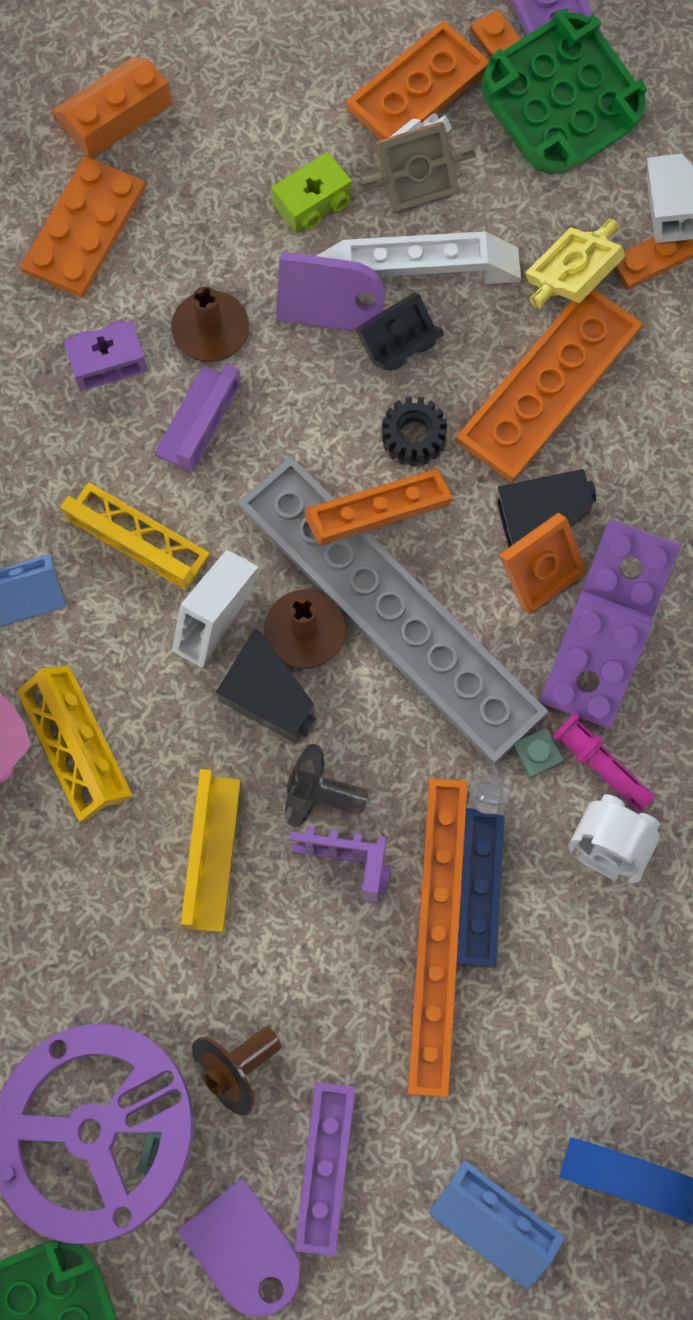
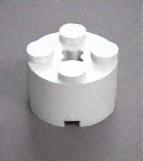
[568,795,660,883]

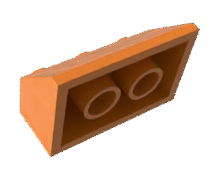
[51,57,172,158]

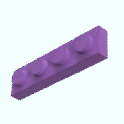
[294,1082,356,1256]

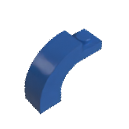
[559,1137,693,1225]

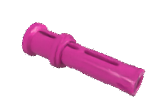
[552,713,656,814]

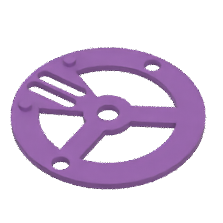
[0,1024,194,1244]

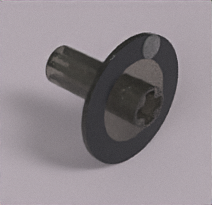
[285,744,368,827]

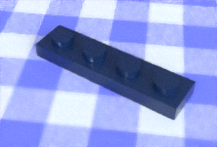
[456,808,505,968]

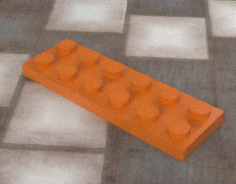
[455,289,643,483]

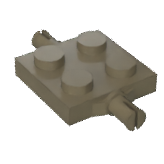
[360,121,476,212]

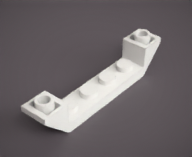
[317,231,521,284]

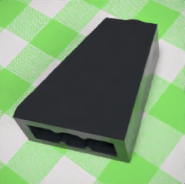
[496,469,597,548]
[216,629,317,744]

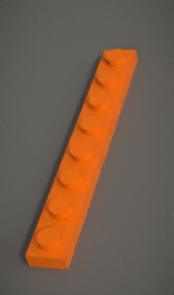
[408,778,468,1098]

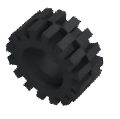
[382,397,447,467]

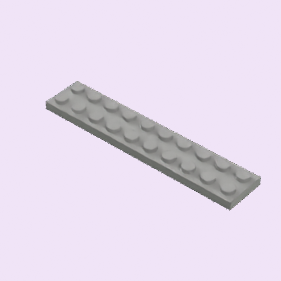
[237,456,549,766]

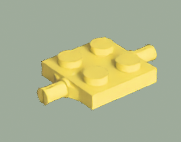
[525,218,625,309]

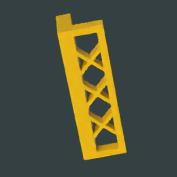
[60,482,210,591]
[17,665,133,823]
[181,769,241,933]

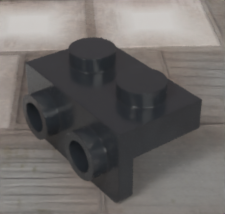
[355,293,444,371]

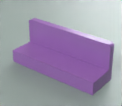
[155,364,241,472]

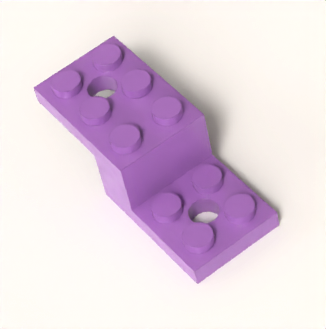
[539,518,681,729]

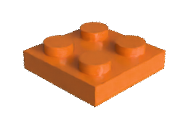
[499,513,588,614]

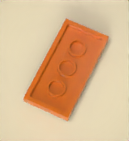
[346,20,489,140]
[20,156,146,298]

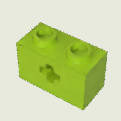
[271,151,352,233]

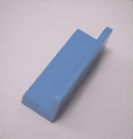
[0,554,65,627]
[429,1160,565,1290]

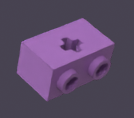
[64,320,148,391]

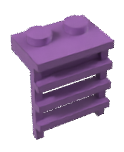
[289,826,390,904]

